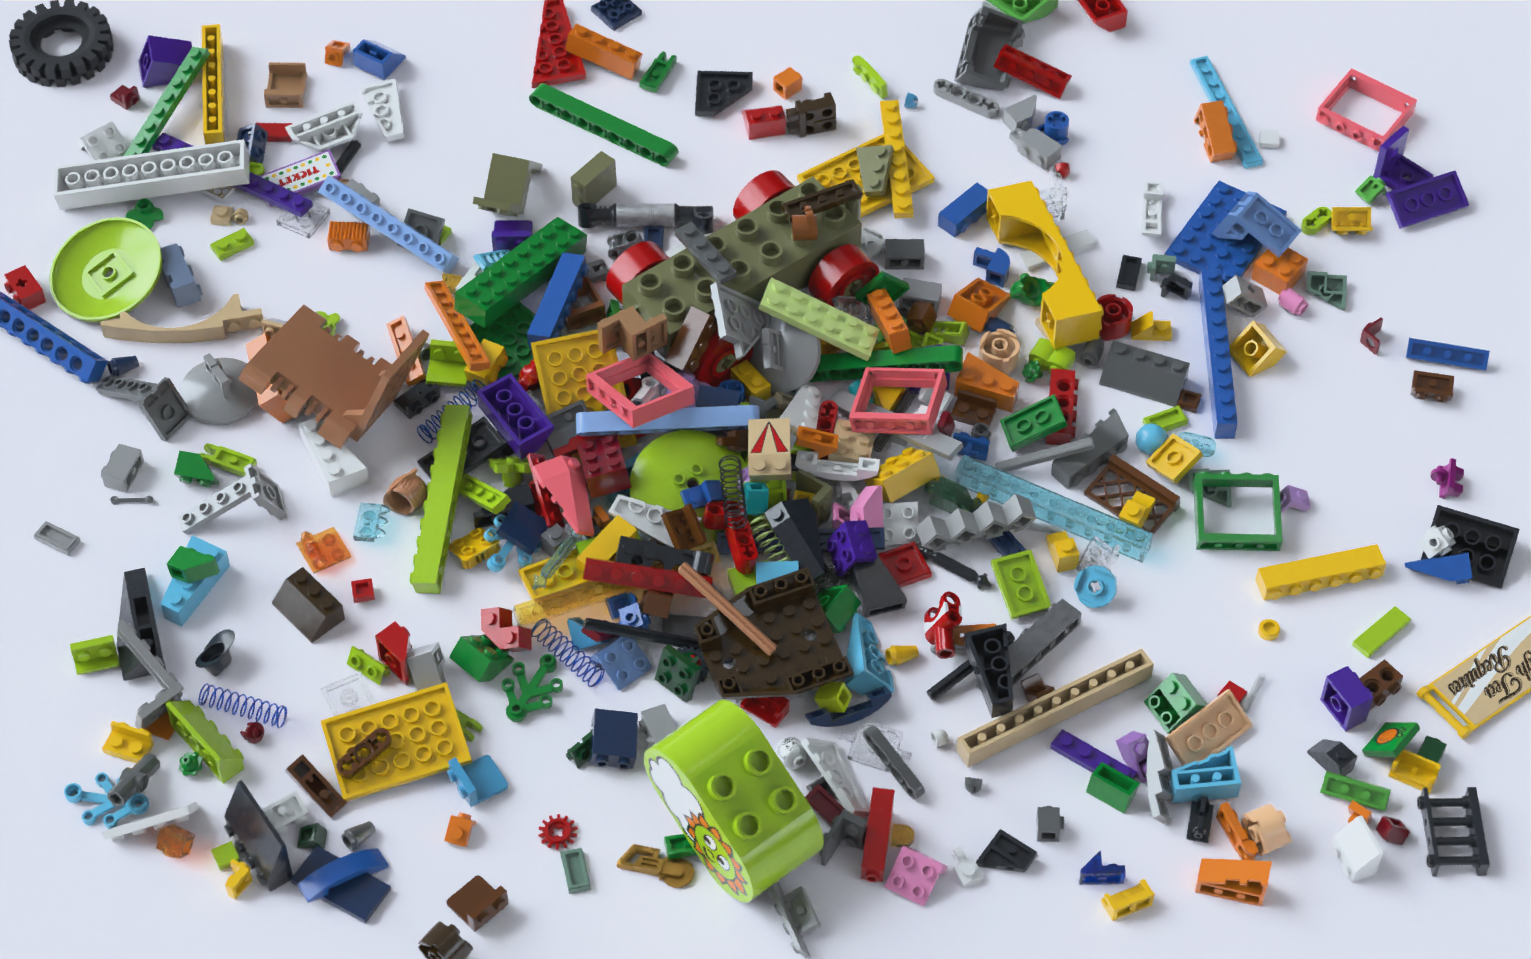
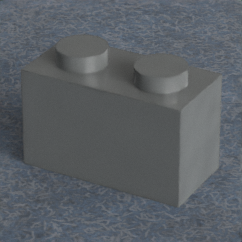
[884,239,925,270]

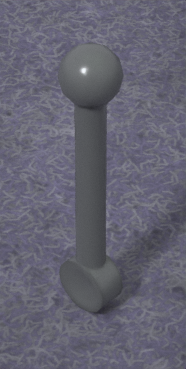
[110,496,153,505]

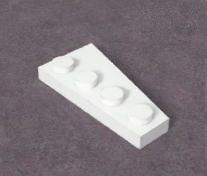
[359,79,405,142]
[780,384,822,435]
[608,494,701,548]
[800,737,869,817]
[102,801,199,842]

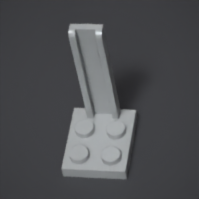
[178,463,287,534]
[117,620,184,729]

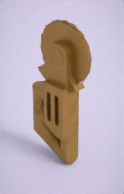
[616,843,694,888]

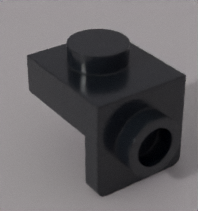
[1160,272,1193,300]

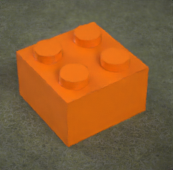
[1251,248,1308,295]

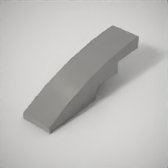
[1147,729,1174,824]

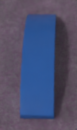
[298,848,389,903]

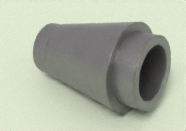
[341,821,376,850]

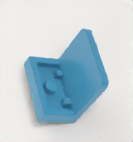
[447,755,508,808]

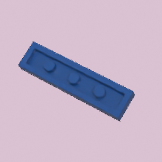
[1406,337,1490,370]

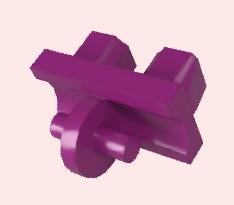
[1430,458,1464,499]

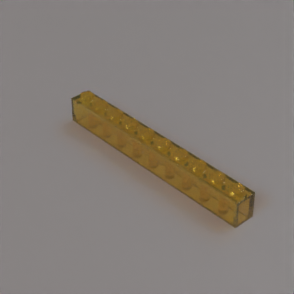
[512,541,721,627]

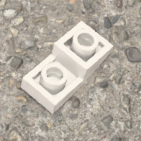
[835,481,859,510]

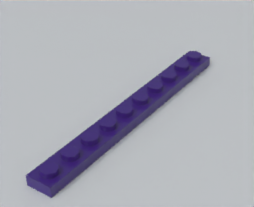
[152,132,313,218]

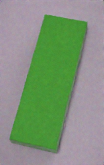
[1320,771,1391,811]

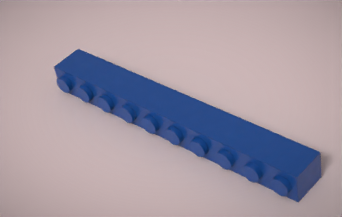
[1198,268,1238,439]

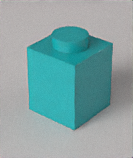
[744,482,769,516]

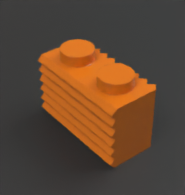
[327,221,370,252]

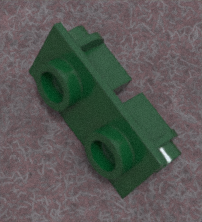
[565,728,593,769]

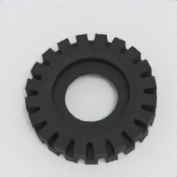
[9,0,114,87]

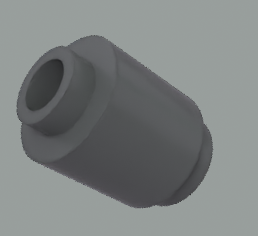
[1080,338,1105,366]

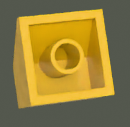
[1229,321,1287,377]

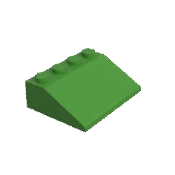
[986,0,1058,24]

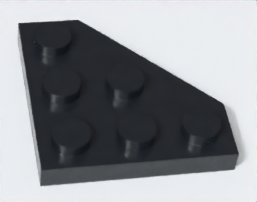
[695,70,753,117]

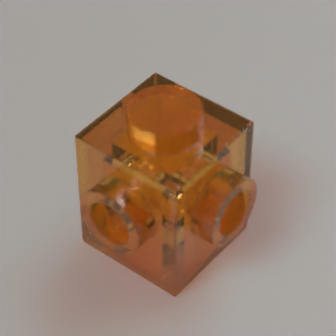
[156,824,196,859]

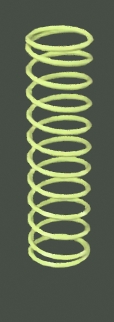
[749,515,792,562]

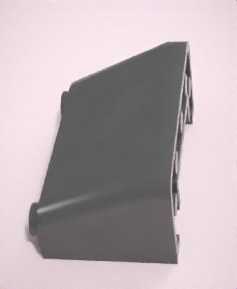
[954,6,1024,91]

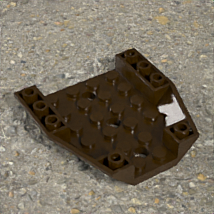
[694,567,854,699]

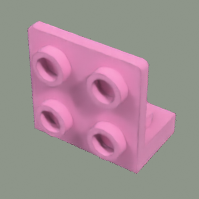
[884,846,948,906]

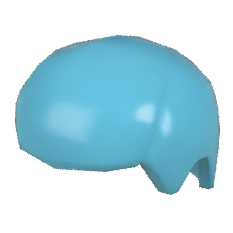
[1135,423,1169,455]

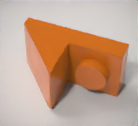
[795,425,839,459]

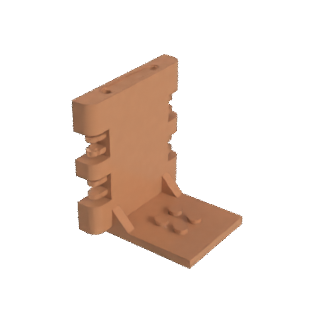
[238,304,430,449]

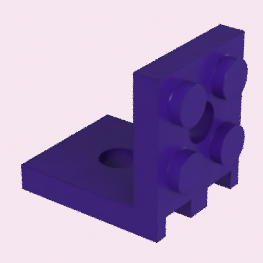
[1373,125,1434,190]

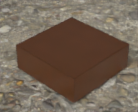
[1177,389,1202,413]

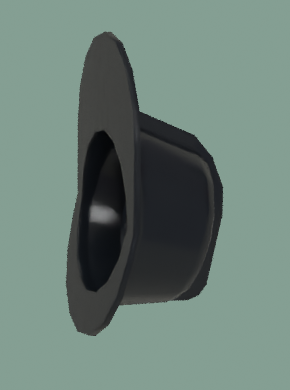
[195,629,235,677]

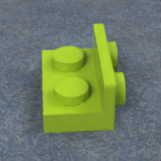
[70,634,120,675]

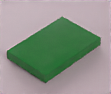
[1000,394,1068,452]

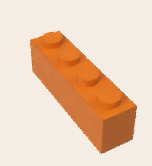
[565,23,643,80]
[866,288,912,354]

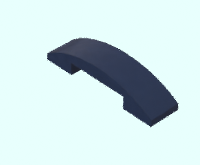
[804,686,892,727]

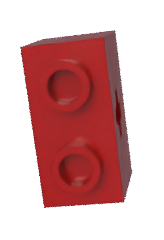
[4,265,46,310]

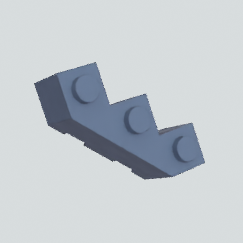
[161,243,203,308]

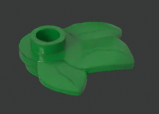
[125,198,164,229]

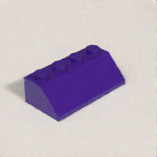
[476,373,554,460]

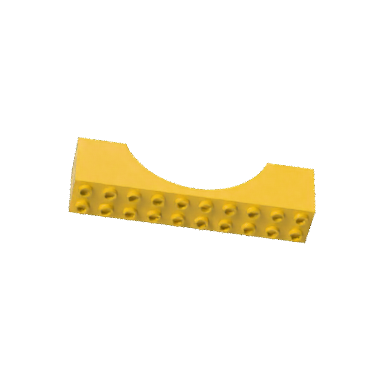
[986,180,1103,349]

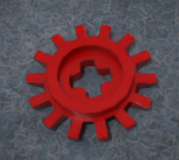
[538,814,578,850]

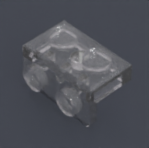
[1075,535,1121,584]

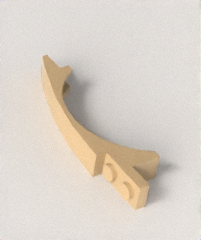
[100,293,263,343]

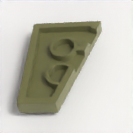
[856,145,894,197]

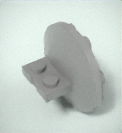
[749,316,821,393]
[180,353,258,425]

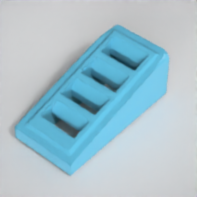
[473,250,510,270]

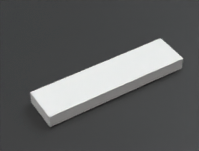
[1019,229,1097,271]

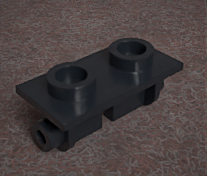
[1186,796,1214,844]

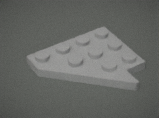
[710,282,771,360]

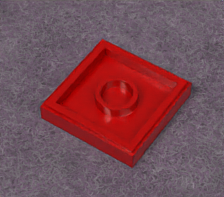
[877,541,932,588]

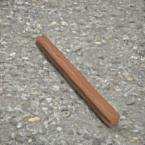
[678,562,777,656]

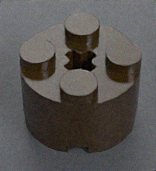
[418,921,473,959]

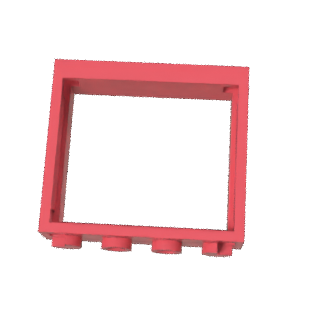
[1315,68,1417,152]
[586,353,695,428]
[849,367,947,435]

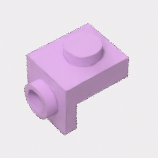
[1280,485,1311,513]

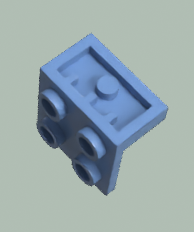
[588,636,653,691]

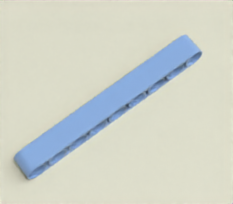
[576,405,760,436]

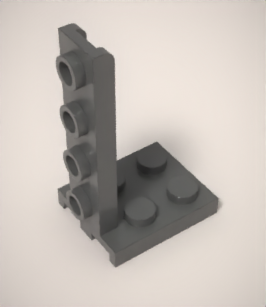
[96,375,191,441]

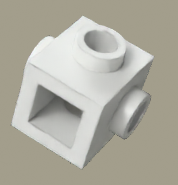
[1417,525,1456,559]

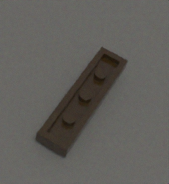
[781,179,862,223]

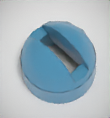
[904,92,919,108]

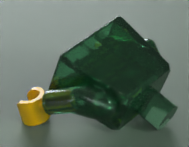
[924,475,990,514]

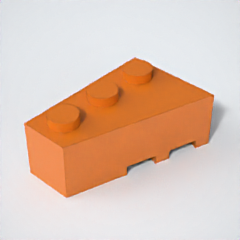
[1193,100,1237,163]
[954,352,1019,413]
[1195,858,1272,907]

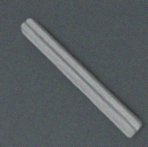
[995,437,1094,474]

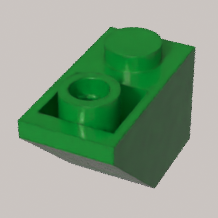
[174,450,219,487]
[166,546,220,583]

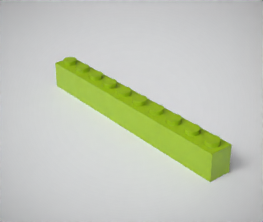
[409,404,473,594]

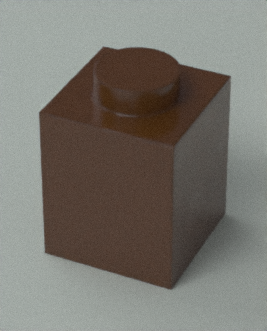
[906,302,938,333]

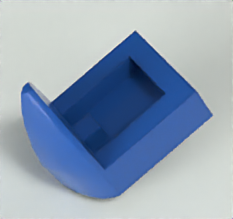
[605,592,638,620]

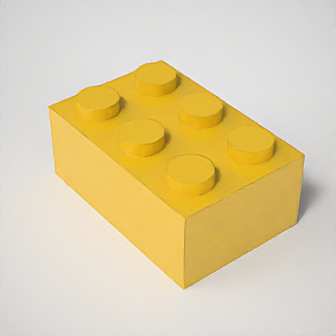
[864,447,941,503]

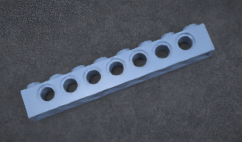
[318,175,460,275]

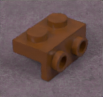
[1410,370,1455,403]
[661,503,707,550]

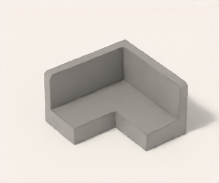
[407,642,446,691]

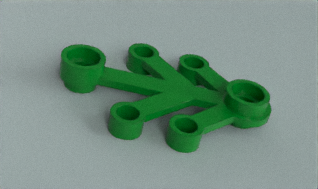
[501,654,563,722]

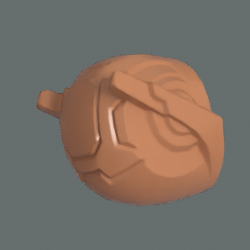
[383,468,428,515]

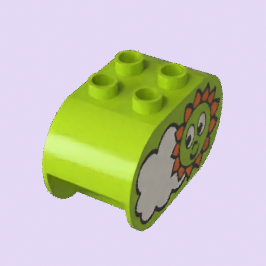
[644,700,824,903]

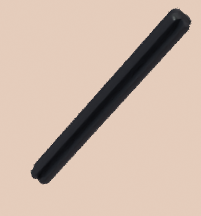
[584,618,701,652]

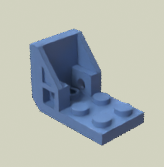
[1212,191,1302,258]

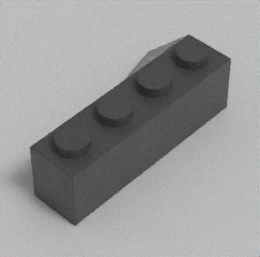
[1051,408,1129,489]

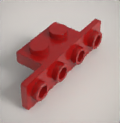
[527,453,565,528]

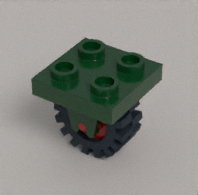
[654,644,708,703]

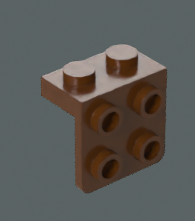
[446,875,509,932]

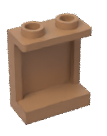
[263,62,308,108]

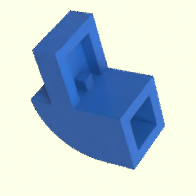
[973,247,1010,288]

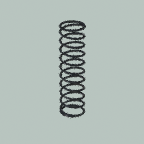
[718,455,748,529]

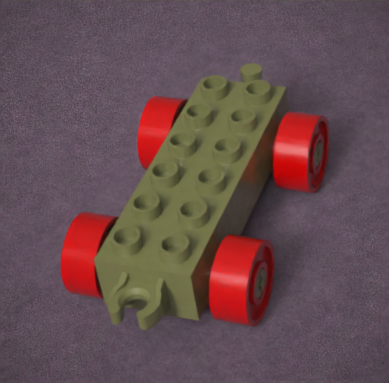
[606,170,879,388]

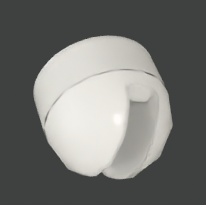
[930,729,948,747]

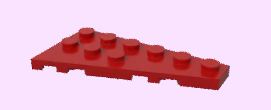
[531,0,586,89]

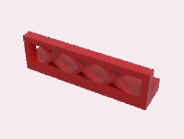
[993,44,1072,99]

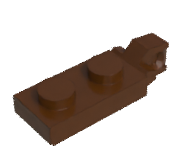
[716,429,748,451]

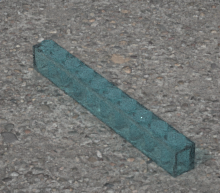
[954,455,1153,563]

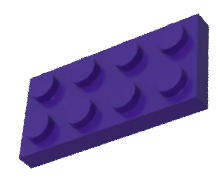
[1386,170,1469,229]

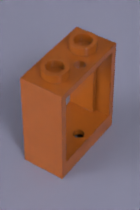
[566,276,606,331]

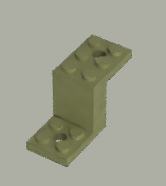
[472,153,543,217]

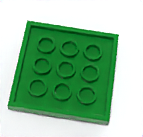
[470,302,562,380]

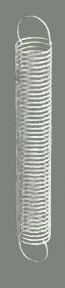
[1026,523,1070,534]
[1241,669,1267,714]

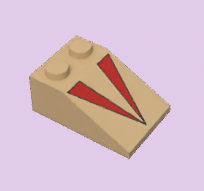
[748,418,792,481]

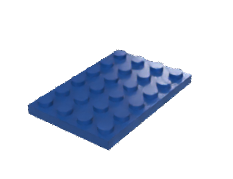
[1164,180,1287,285]

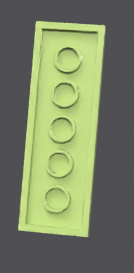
[758,277,880,361]

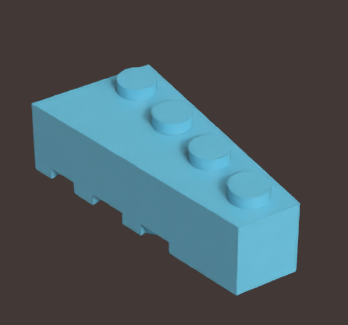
[161,535,230,627]

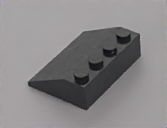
[1421,505,1520,589]
[223,780,293,892]

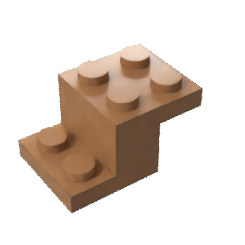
[597,306,668,361]

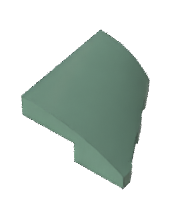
[1306,271,1347,311]
[1188,469,1232,508]

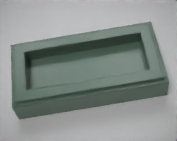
[560,848,591,894]

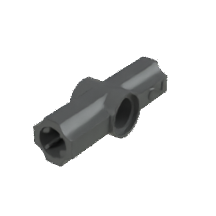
[107,753,160,807]

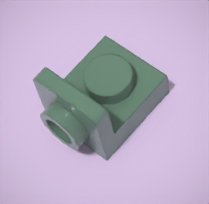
[1147,254,1176,281]

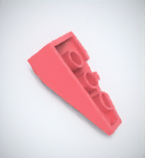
[532,455,594,537]

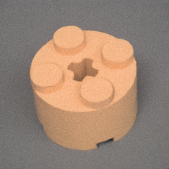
[978,329,1020,375]
[1241,804,1292,856]

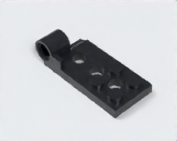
[417,416,515,480]
[615,536,715,597]

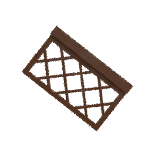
[1084,454,1180,538]

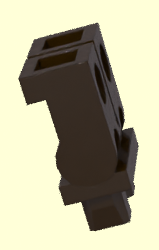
[786,92,836,138]

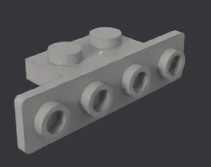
[767,882,821,958]

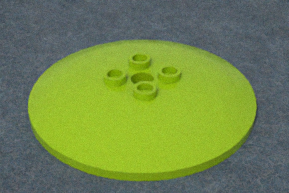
[49,217,163,322]
[629,430,747,547]

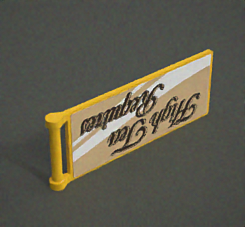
[1416,616,1531,740]

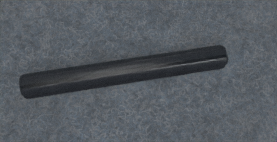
[926,631,1015,701]

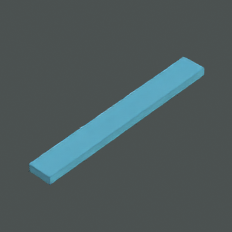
[1190,56,1263,169]

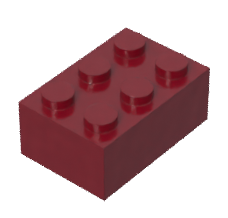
[577,434,632,499]

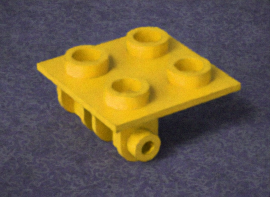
[449,527,500,570]

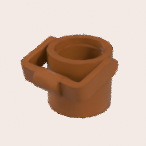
[792,205,818,241]

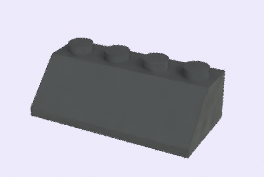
[1099,340,1190,407]

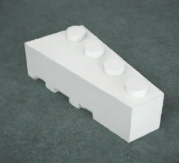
[298,417,369,497]

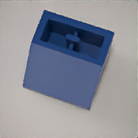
[352,39,406,80]

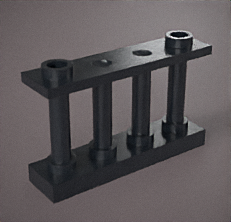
[1417,787,1490,876]

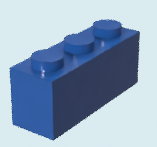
[938,182,988,238]

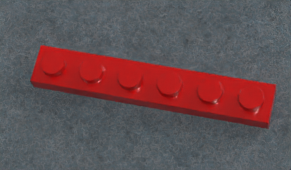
[583,557,713,598]

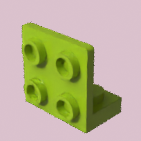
[426,339,467,387]

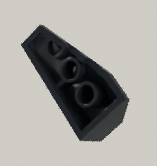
[764,498,826,581]

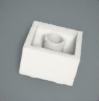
[1330,815,1383,883]

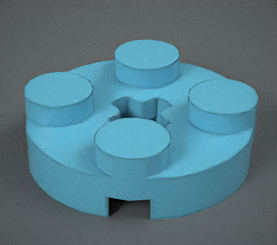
[1074,565,1117,608]

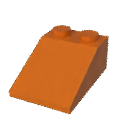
[947,277,1011,332]

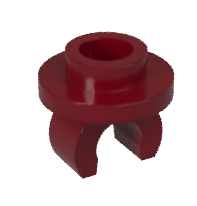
[240,722,264,744]

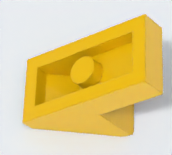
[1131,311,1172,341]

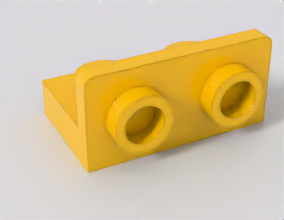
[102,721,154,763]

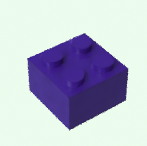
[1320,665,1374,732]

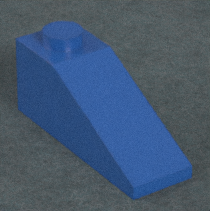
[1404,552,1473,584]

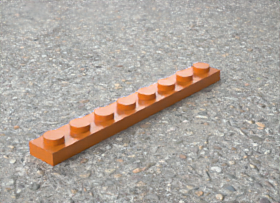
[424,280,490,371]

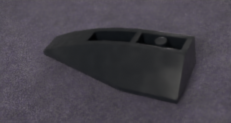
[116,567,166,681]

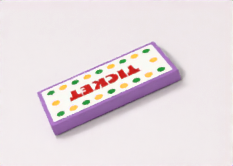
[260,149,342,207]

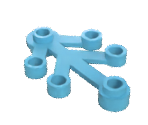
[484,514,542,573]
[64,772,150,829]

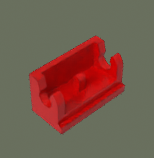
[740,696,790,728]

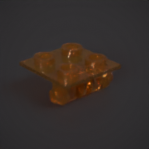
[296,527,352,574]

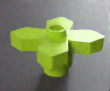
[489,457,532,487]

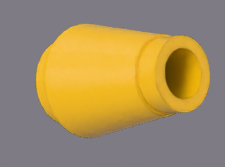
[885,645,919,666]

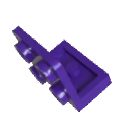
[491,220,533,251]
[827,520,878,577]

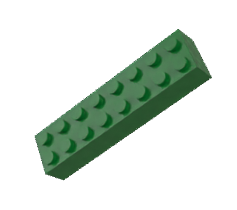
[454,217,587,328]

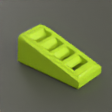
[924,321,969,345]

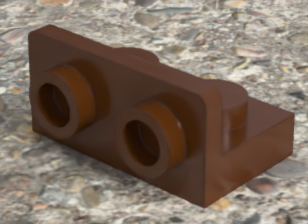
[951,389,997,428]

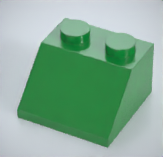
[817,585,862,633]

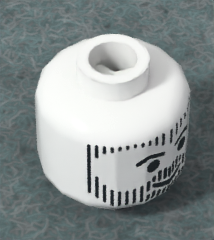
[776,737,808,769]

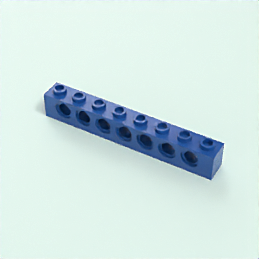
[0,291,108,384]

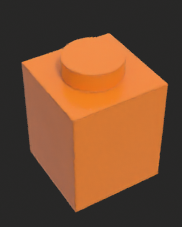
[773,67,803,100]

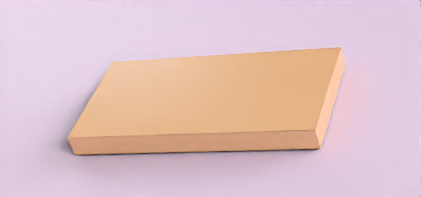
[1165,689,1253,766]

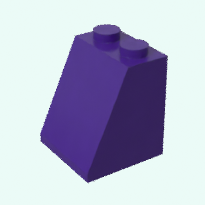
[138,35,192,88]

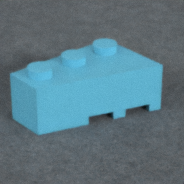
[1169,746,1241,803]

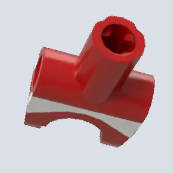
[924,591,962,659]

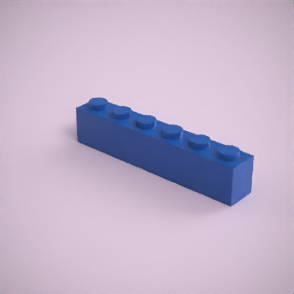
[527,253,589,349]

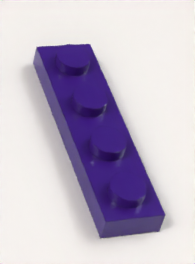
[1050,729,1137,780]

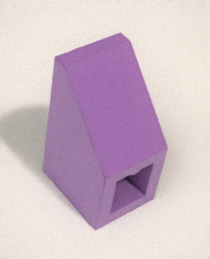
[1116,731,1149,783]

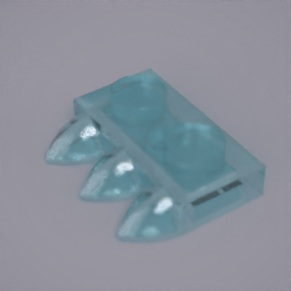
[353,502,391,542]

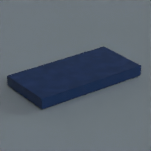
[290,846,391,924]

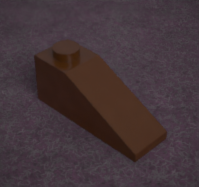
[285,754,347,818]

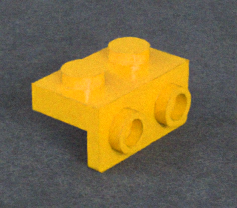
[1331,207,1373,235]

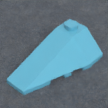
[845,612,895,695]

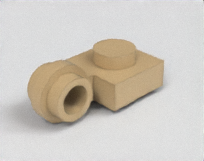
[210,205,249,226]

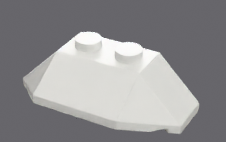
[285,100,363,152]

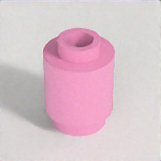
[1278,288,1309,316]

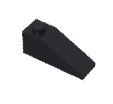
[473,484,536,529]

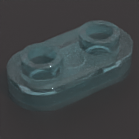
[1177,432,1216,457]

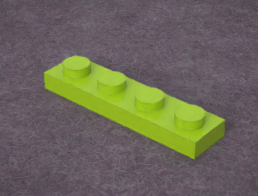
[459,474,511,515]

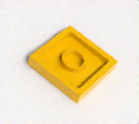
[1145,434,1203,484]

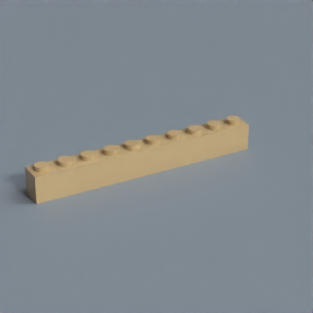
[956,648,1154,768]

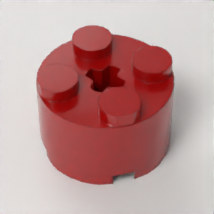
[1097,294,1133,341]

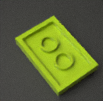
[990,549,1051,620]

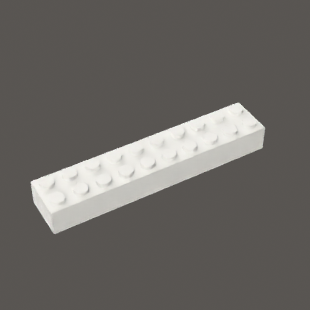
[53,139,249,210]

